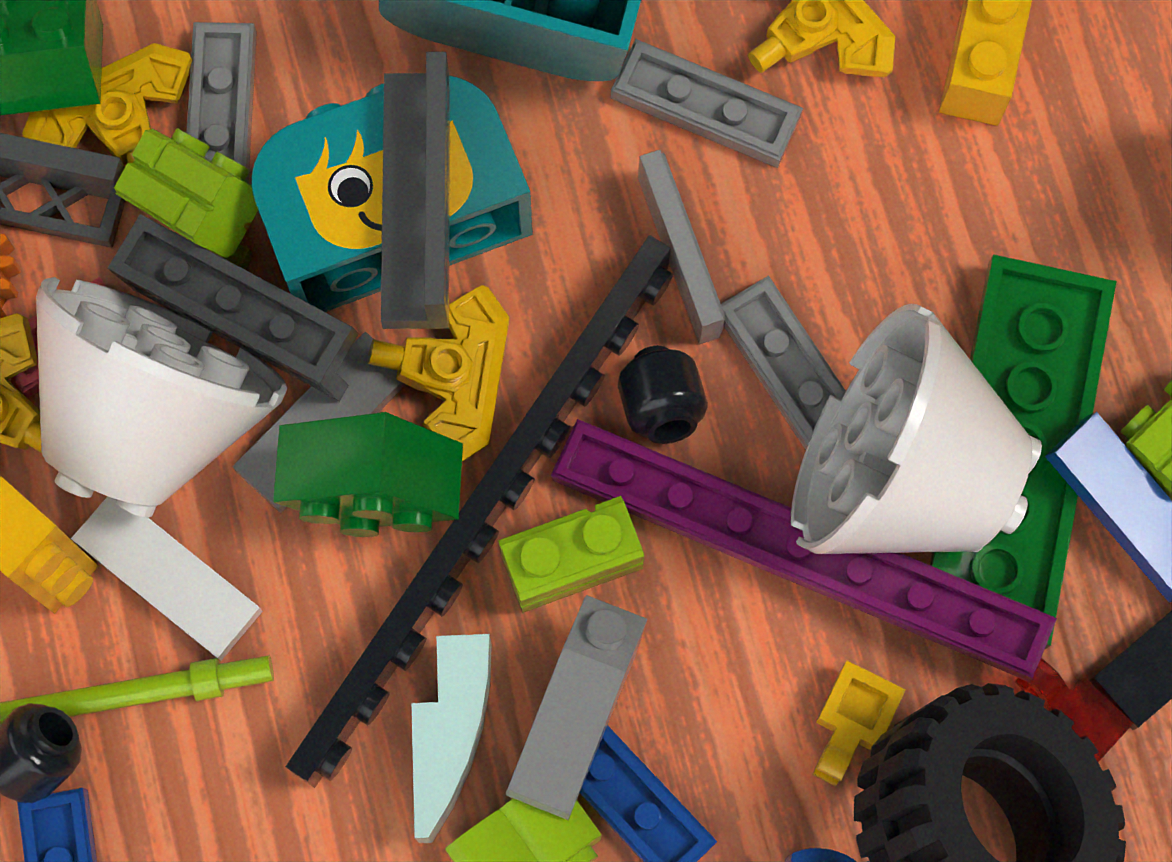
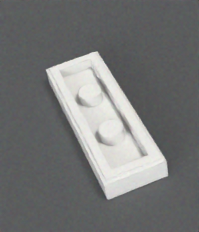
[71,496,263,661]

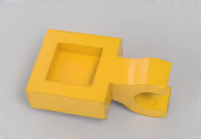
[812,660,906,786]

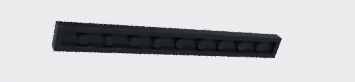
[285,235,673,788]

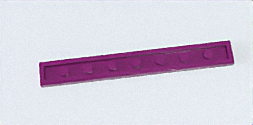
[551,419,1057,682]

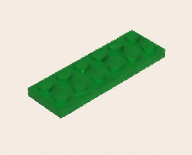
[930,254,1117,649]

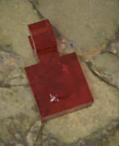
[1015,658,1134,762]

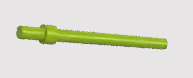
[0,655,274,723]

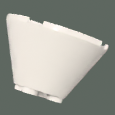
[36,277,287,517]
[791,304,1042,554]

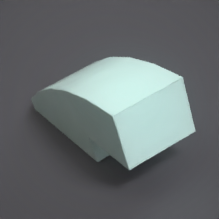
[411,634,492,843]

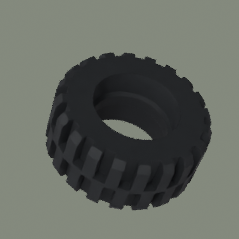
[854,683,1126,862]

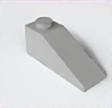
[506,595,647,820]

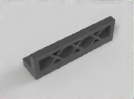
[381,52,450,329]
[0,133,126,248]
[107,214,359,402]

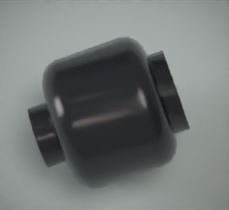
[618,345,708,444]
[0,703,82,803]

